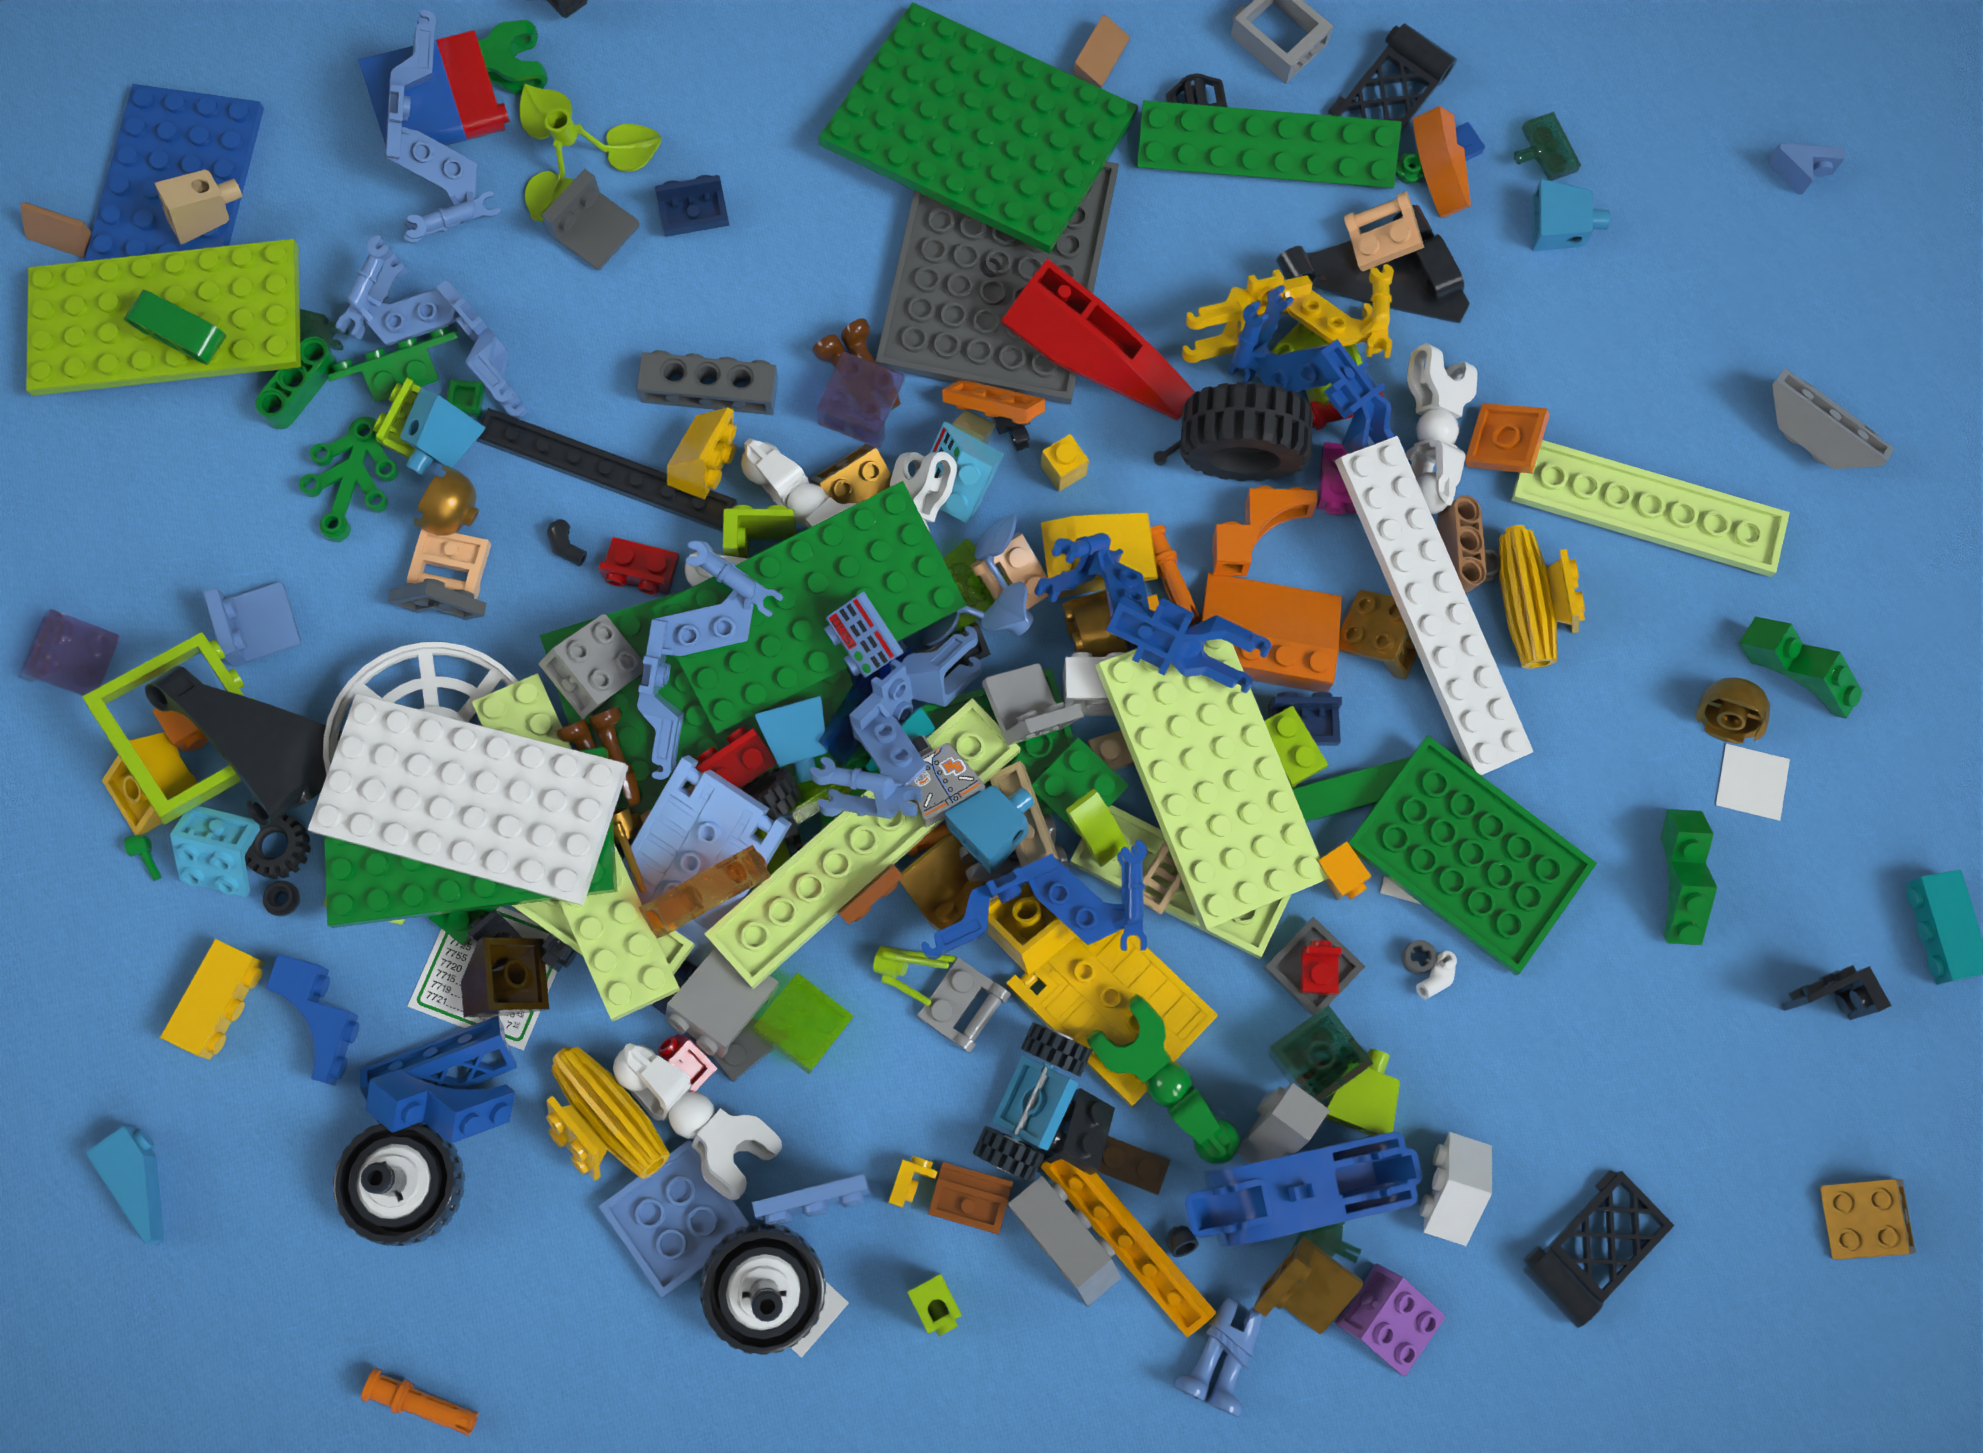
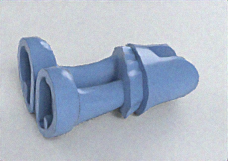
[1173,1297,1262,1417]

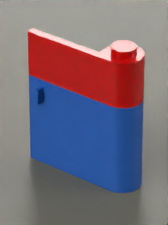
[358,30,510,146]

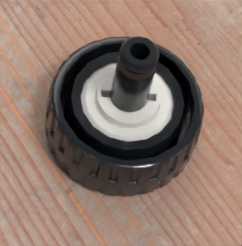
[333,1122,465,1246]
[700,1223,826,1355]

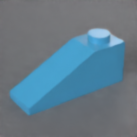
[85,1126,164,1245]

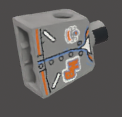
[909,735,985,828]

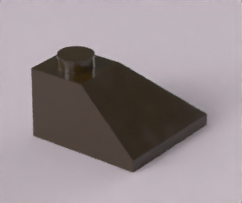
[461,937,549,1018]

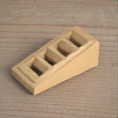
[1143,841,1182,914]

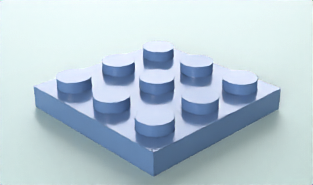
[599,1139,750,1298]
[752,1174,871,1225]

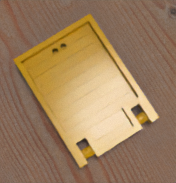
[1006,929,1218,1107]

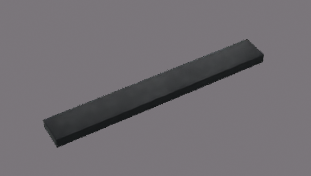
[476,408,738,532]

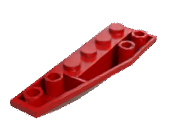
[1001,258,1195,421]

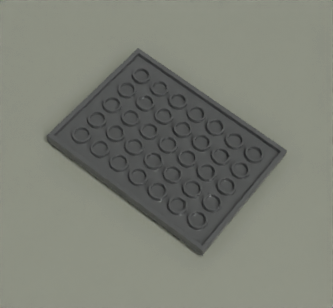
[876,161,1119,405]

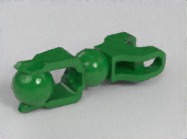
[478,20,548,95]
[1086,994,1240,1165]

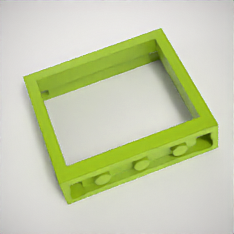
[82,632,255,825]

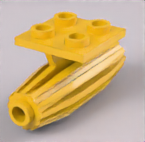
[1499,525,1585,669]
[546,1047,670,1181]

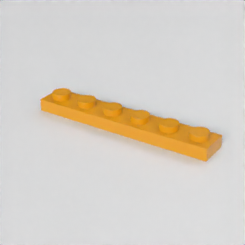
[1040,1159,1216,1338]

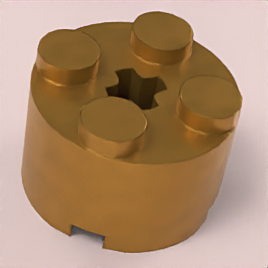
[1062,590,1127,657]

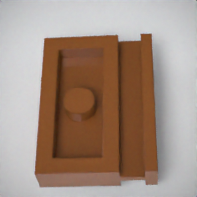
[837,864,904,925]
[928,1162,1013,1235]

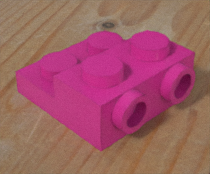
[1317,442,1357,515]

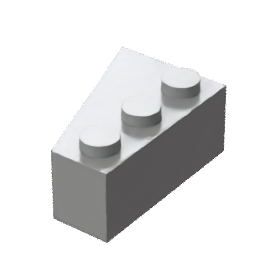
[1237,1083,1330,1163]
[1008,1176,1121,1307]

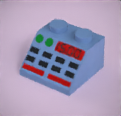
[823,592,904,678]

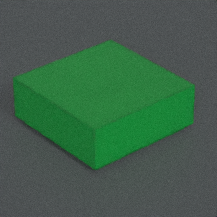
[446,379,485,418]

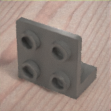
[542,169,640,270]

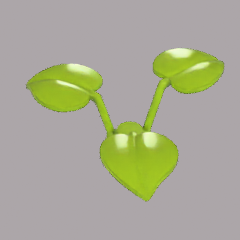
[520,84,662,222]

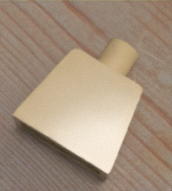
[155,170,243,245]

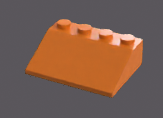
[1200,572,1342,692]

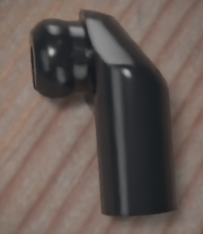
[547,519,587,566]

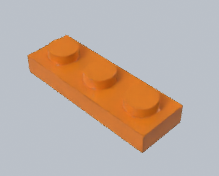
[942,381,1045,424]

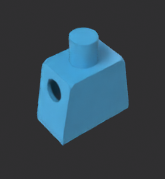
[1532,179,1610,251]
[400,387,485,476]
[755,696,827,783]
[944,786,1035,875]

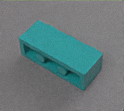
[1906,869,1983,985]

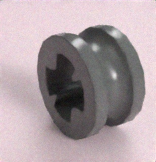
[1401,940,1437,974]

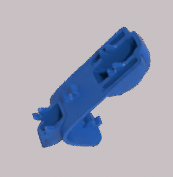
[1185,1132,1422,1246]

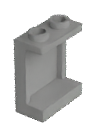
[665,947,779,1058]

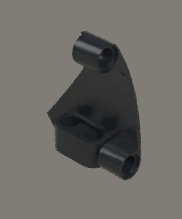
[1276,205,1470,323]
[145,666,342,826]

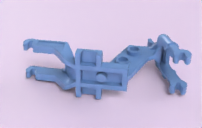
[385,9,501,243]
[336,235,527,419]
[637,541,784,780]
[810,626,982,819]

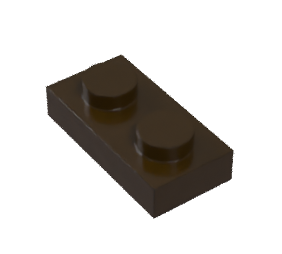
[1098,1136,1171,1195]

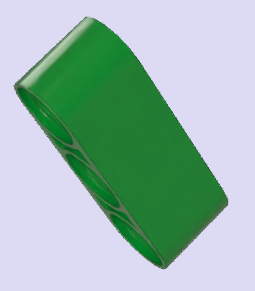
[124,290,227,365]
[255,337,337,429]

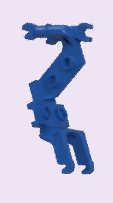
[1228,285,1412,465]
[1034,533,1272,693]
[921,840,1147,959]

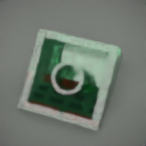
[1269,1005,1374,1103]

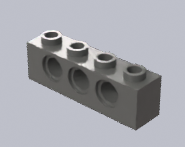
[637,350,778,415]

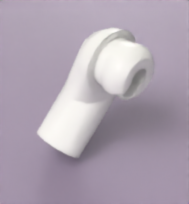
[1416,950,1457,999]

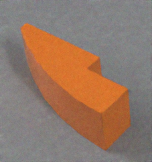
[1412,106,1471,218]

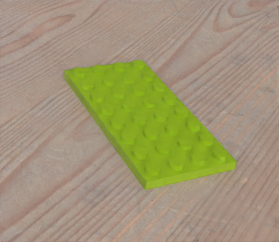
[26,239,301,396]

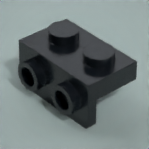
[1044,1088,1115,1175]

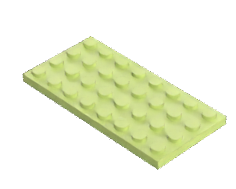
[1095,639,1329,931]

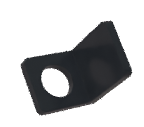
[467,909,522,942]

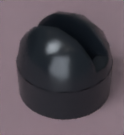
[1166,1225,1199,1258]

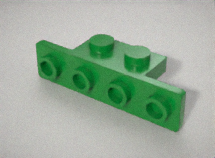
[327,326,459,403]

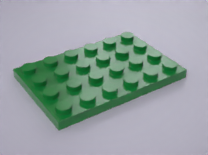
[1348,735,1597,975]

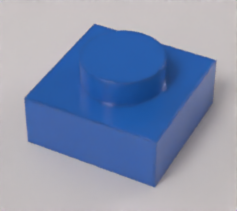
[1456,122,1485,161]

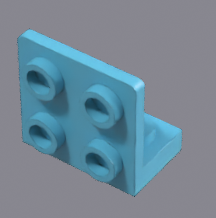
[170,806,260,897]

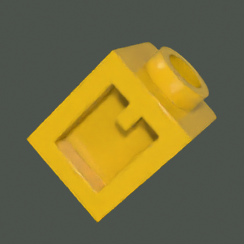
[888,1156,938,1208]

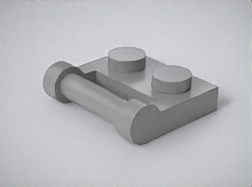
[917,957,1011,1054]

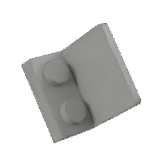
[538,614,644,719]
[982,663,1084,746]

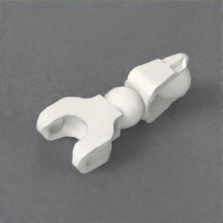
[1406,344,1477,514]
[741,438,858,528]
[890,452,957,532]
[613,1043,782,1200]

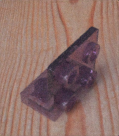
[817,352,905,448]
[18,609,120,696]

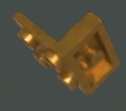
[810,444,892,504]
[1339,590,1417,680]
[899,833,986,932]
[1820,1179,1916,1260]
[1254,1237,1363,1334]

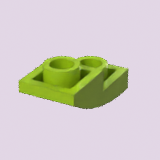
[1066,789,1129,867]

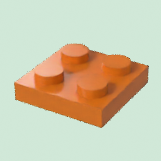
[1465,403,1550,474]

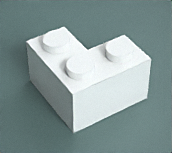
[1419,1132,1492,1246]

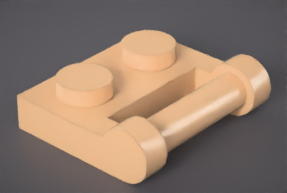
[1344,191,1424,271]
[407,529,491,599]
[970,533,1049,610]

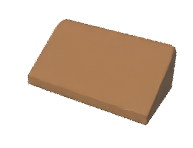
[1073,15,1130,89]
[20,202,92,258]

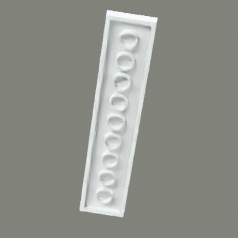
[1335,436,1534,775]

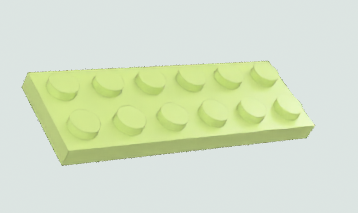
[1069,805,1291,959]

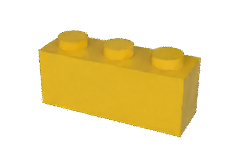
[160,939,264,1060]

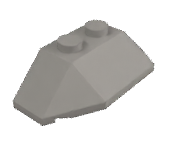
[1772,368,1895,469]

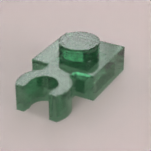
[300,309,349,351]

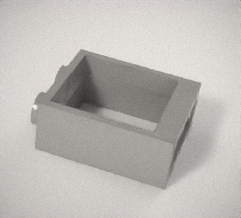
[1230,0,1334,84]

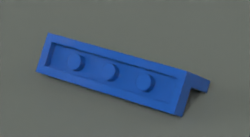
[360,1015,517,1123]

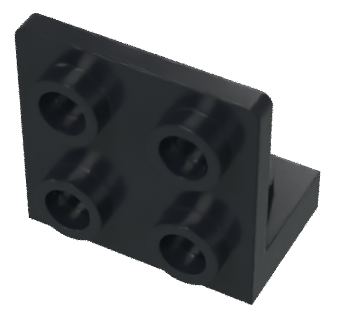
[1781,965,1892,1020]

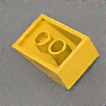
[1041,513,1158,598]

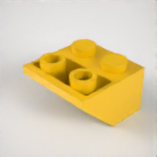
[667,407,737,500]

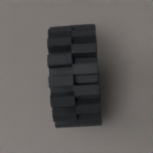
[742,768,803,821]
[245,814,311,879]

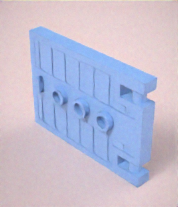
[623,755,792,967]

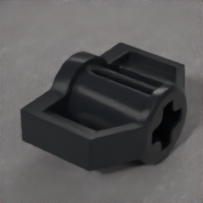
[1166,73,1228,107]

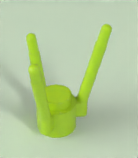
[873,945,957,1006]

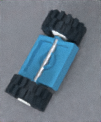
[973,1022,1093,1182]

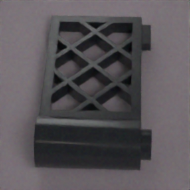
[1328,23,1457,132]
[1523,1171,1675,1328]

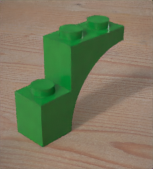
[1739,616,1863,719]
[1660,809,1718,945]

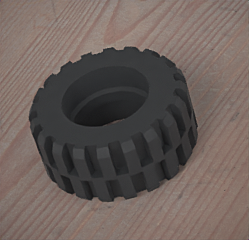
[1180,382,1313,481]

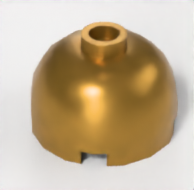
[414,465,479,536]
[1696,677,1771,744]

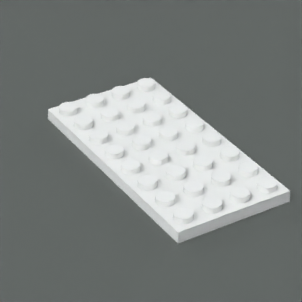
[308,694,628,906]

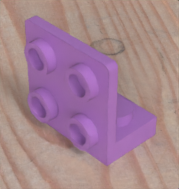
[1335,1263,1445,1376]

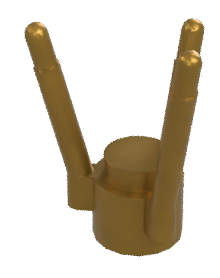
[613,807,646,893]

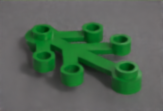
[299,417,399,542]

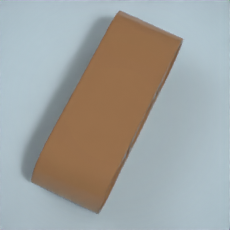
[1437,495,1486,594]

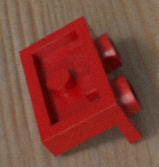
[598,537,680,596]
[695,726,777,789]

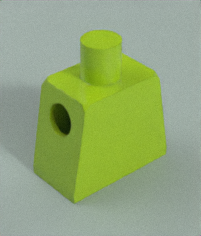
[1324,1048,1400,1136]

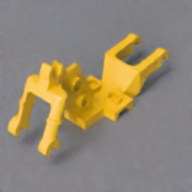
[1182,264,1394,363]

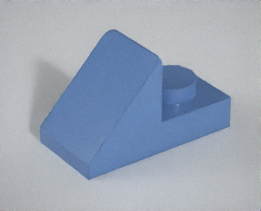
[1768,143,1845,194]

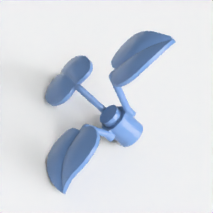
[920,513,1034,648]

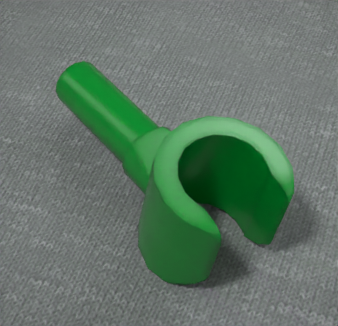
[124,835,162,881]

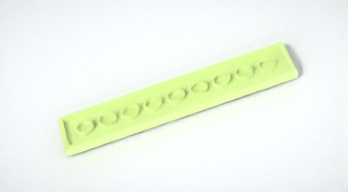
[472,673,680,1022]
[704,698,1021,989]

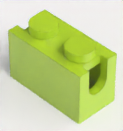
[907,1274,962,1337]

